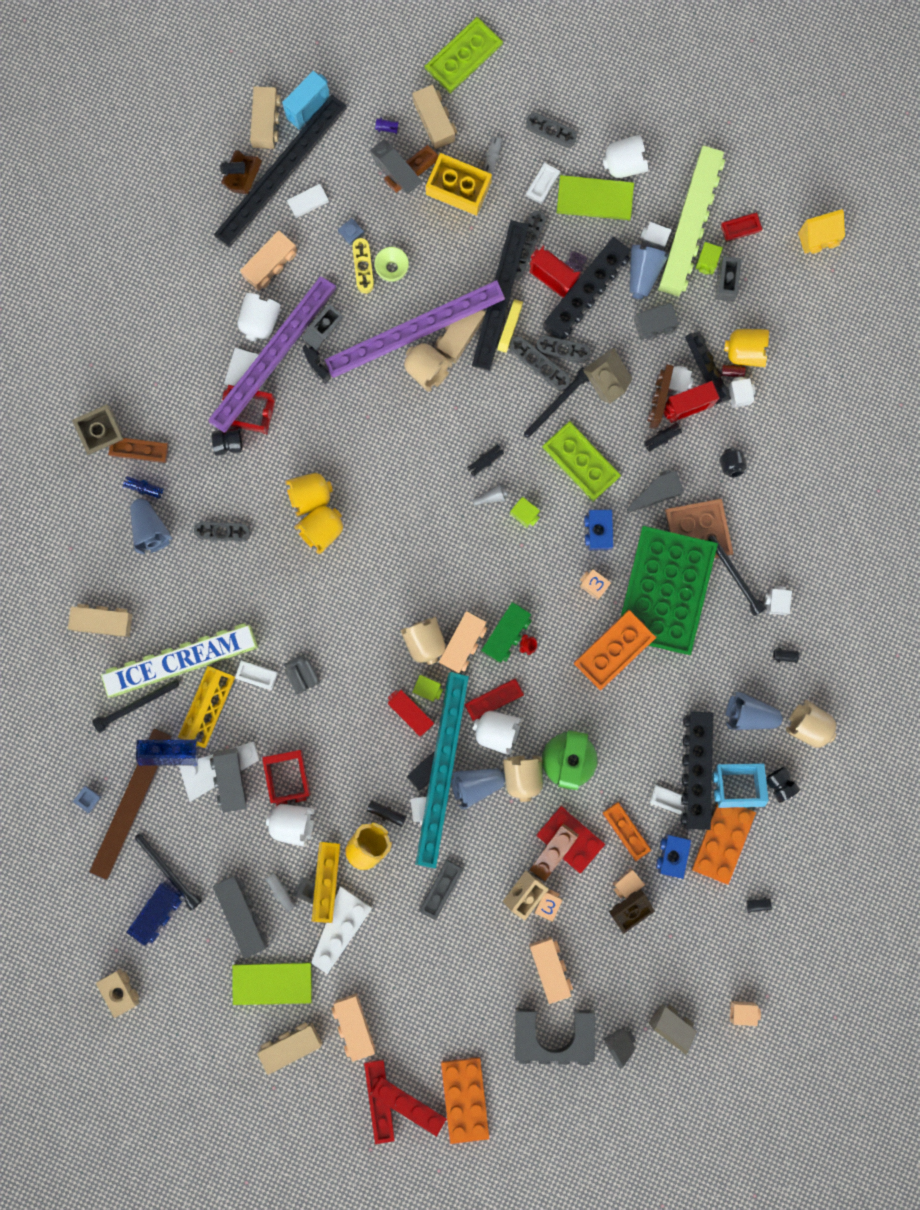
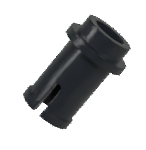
[220,160,245,176]
[773,647,799,663]
[746,897,772,913]

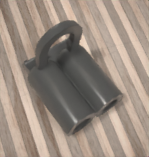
[284,654,321,695]

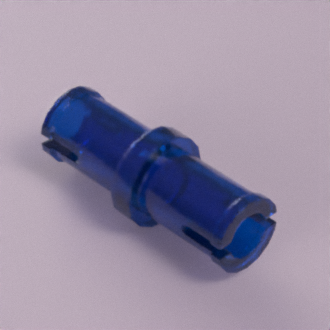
[123,476,164,499]

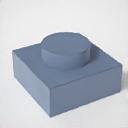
[338,218,364,246]
[73,786,102,813]

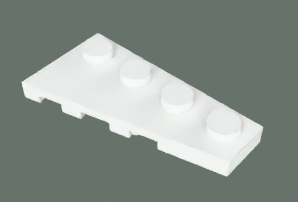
[179,742,260,802]
[311,886,372,974]

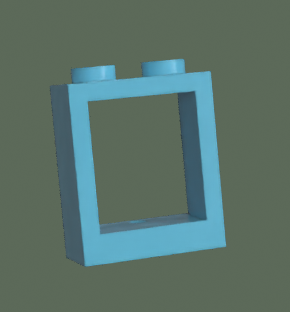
[282,71,330,130]
[712,763,769,808]

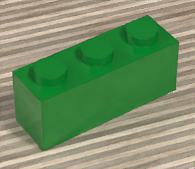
[481,602,532,664]

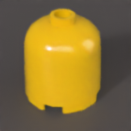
[724,329,769,367]
[285,473,333,517]
[294,506,343,554]
[345,822,392,870]

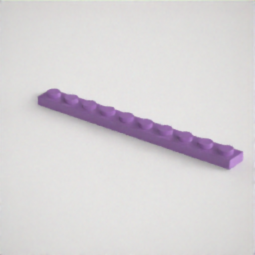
[208,276,336,433]
[325,280,505,378]

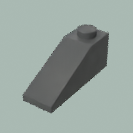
[370,139,422,194]
[627,470,684,513]
[604,1027,636,1069]

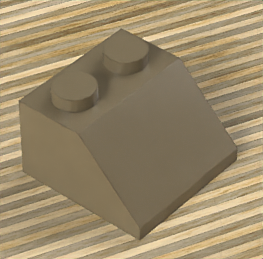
[583,348,632,404]
[72,404,123,455]
[648,1003,697,1055]

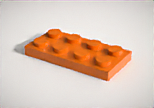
[573,609,656,691]
[691,801,756,885]
[441,1057,489,1144]

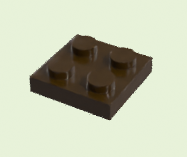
[609,889,655,934]

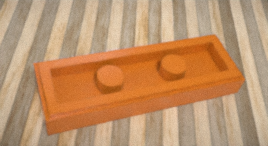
[602,802,652,861]

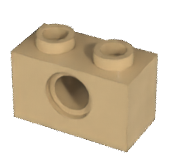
[502,870,549,920]
[96,969,139,1018]

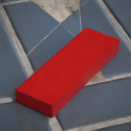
[464,678,524,721]

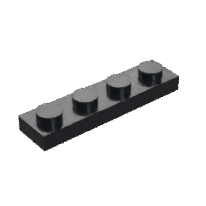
[685,332,731,405]

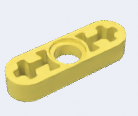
[352,238,374,294]
[497,299,523,353]

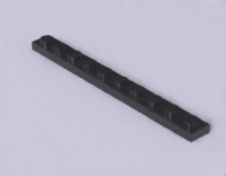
[214,95,347,248]

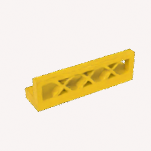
[178,666,235,748]

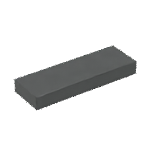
[419,859,464,921]

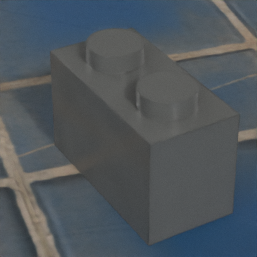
[715,256,742,302]
[634,303,679,341]
[302,304,344,350]

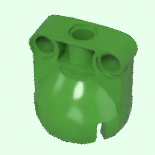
[542,730,598,791]

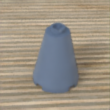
[629,245,669,300]
[130,499,172,554]
[726,692,783,730]
[451,768,505,810]

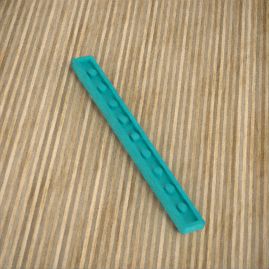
[415,672,469,869]

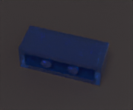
[136,740,199,766]
[126,882,183,946]

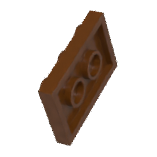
[647,364,674,429]

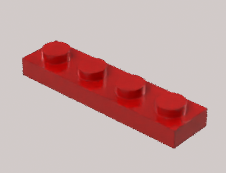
[364,1059,395,1144]
[370,1076,447,1137]

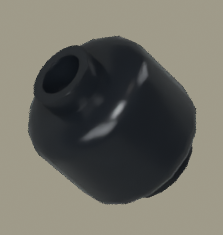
[719,448,747,478]

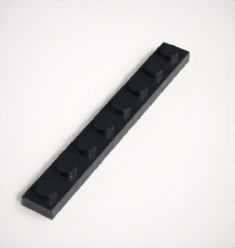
[472,220,529,371]

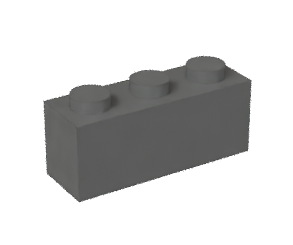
[210,748,247,813]

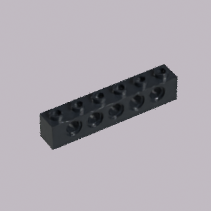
[542,236,631,339]
[680,711,713,830]

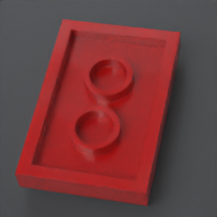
[536,806,606,874]

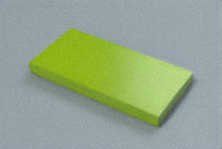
[425,17,503,94]
[556,175,634,221]
[542,421,621,502]
[232,962,312,1005]

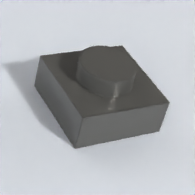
[294,878,315,904]

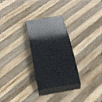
[302,345,330,384]
[407,751,435,791]

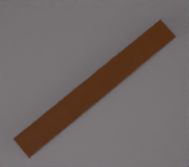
[89,728,172,880]

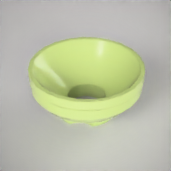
[374,247,409,282]

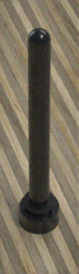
[524,367,589,438]
[708,535,766,616]
[92,680,179,733]
[135,834,202,912]

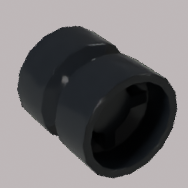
[211,428,243,456]
[766,766,800,803]

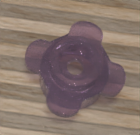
[565,251,587,272]

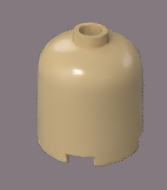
[404,343,452,392]
[400,616,446,665]
[786,700,836,748]
[503,755,543,802]

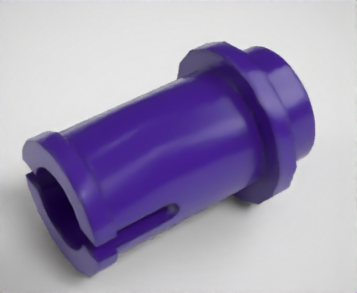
[375,117,399,134]

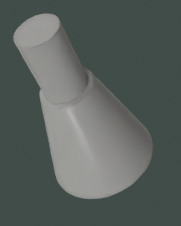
[473,483,508,506]

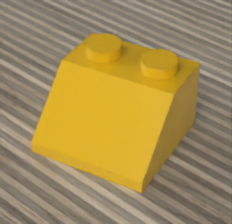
[798,209,845,254]

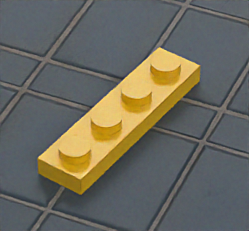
[311,842,340,923]

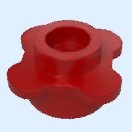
[520,634,537,655]

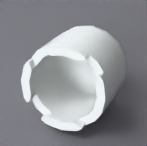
[602,135,648,178]
[237,293,281,342]
[473,711,521,755]
[266,804,314,847]

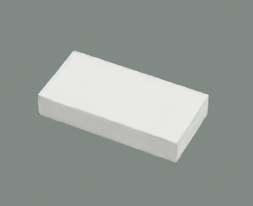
[526,162,561,205]
[287,184,329,218]
[235,660,278,690]
[649,785,685,815]

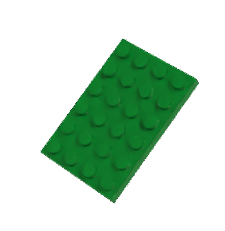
[620,526,718,656]

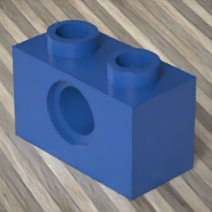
[584,510,613,551]
[656,834,691,879]

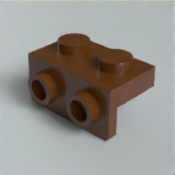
[221,150,262,194]

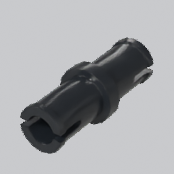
[643,423,682,452]
[467,444,504,476]
[367,800,407,827]

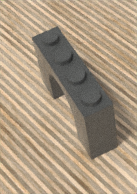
[514,1008,595,1065]

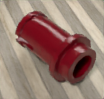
[721,364,746,377]

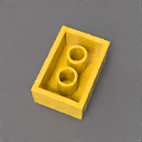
[425,153,492,216]

